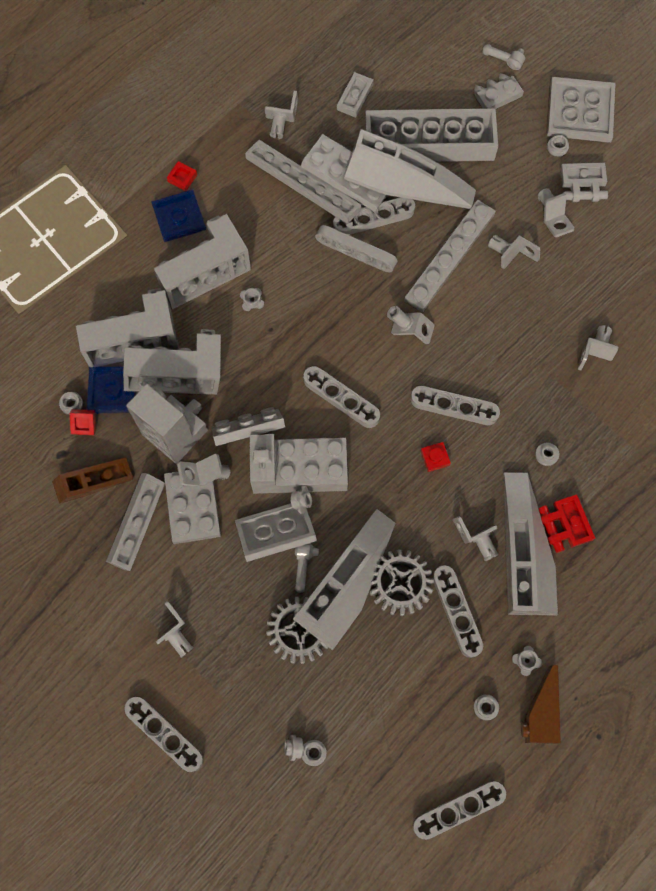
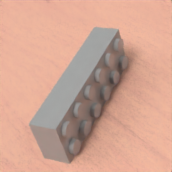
[365,108,498,162]

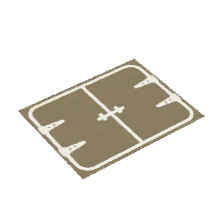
[0,165,128,314]

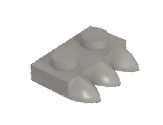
[474,73,524,109]

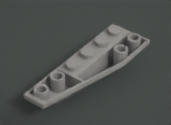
[344,129,476,209]
[503,472,558,615]
[293,509,396,650]

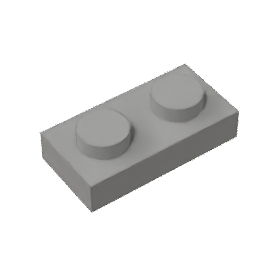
[337,72,374,118]

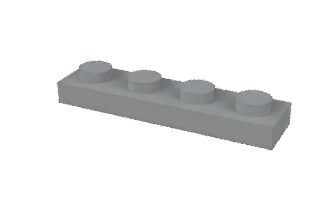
[106,473,165,571]

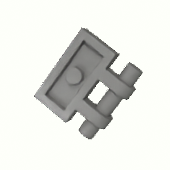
[560,163,608,202]

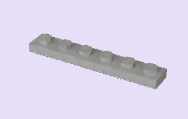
[245,140,361,224]
[404,200,496,313]

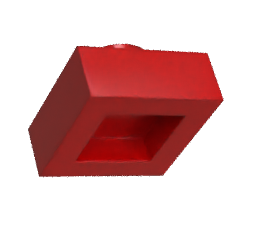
[167,161,197,191]
[69,409,96,435]
[421,442,451,472]

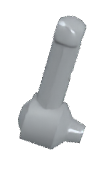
[483,44,525,70]
[295,543,319,593]

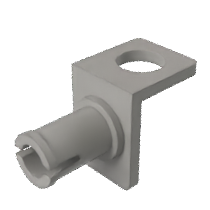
[265,90,298,139]
[538,188,574,237]
[488,235,540,269]
[387,306,435,344]
[578,325,618,370]
[177,454,231,487]
[453,516,499,561]
[156,601,194,658]

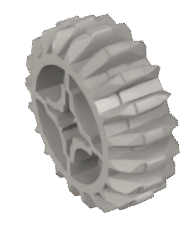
[370,550,434,616]
[266,596,329,664]

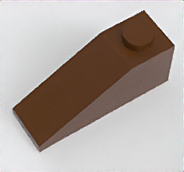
[52,457,133,504]
[521,665,561,744]

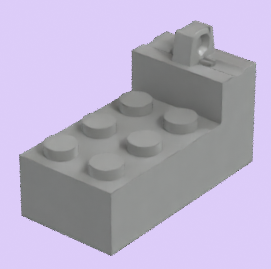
[154,214,251,309]
[76,288,179,368]
[123,329,221,395]
[126,384,208,464]
[250,434,348,494]

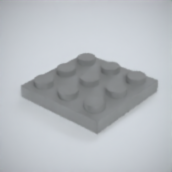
[547,77,615,143]

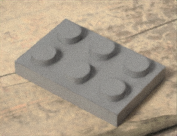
[211,407,285,446]
[164,470,221,544]
[235,504,317,562]

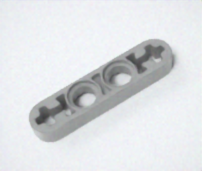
[333,197,415,235]
[315,225,398,272]
[303,366,380,428]
[411,386,500,425]
[433,566,483,658]
[125,697,204,772]
[413,781,506,840]

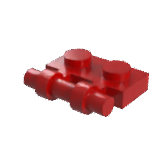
[538,494,595,553]

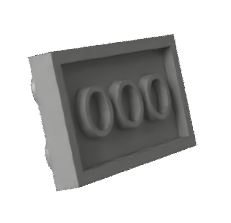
[300,134,387,212]

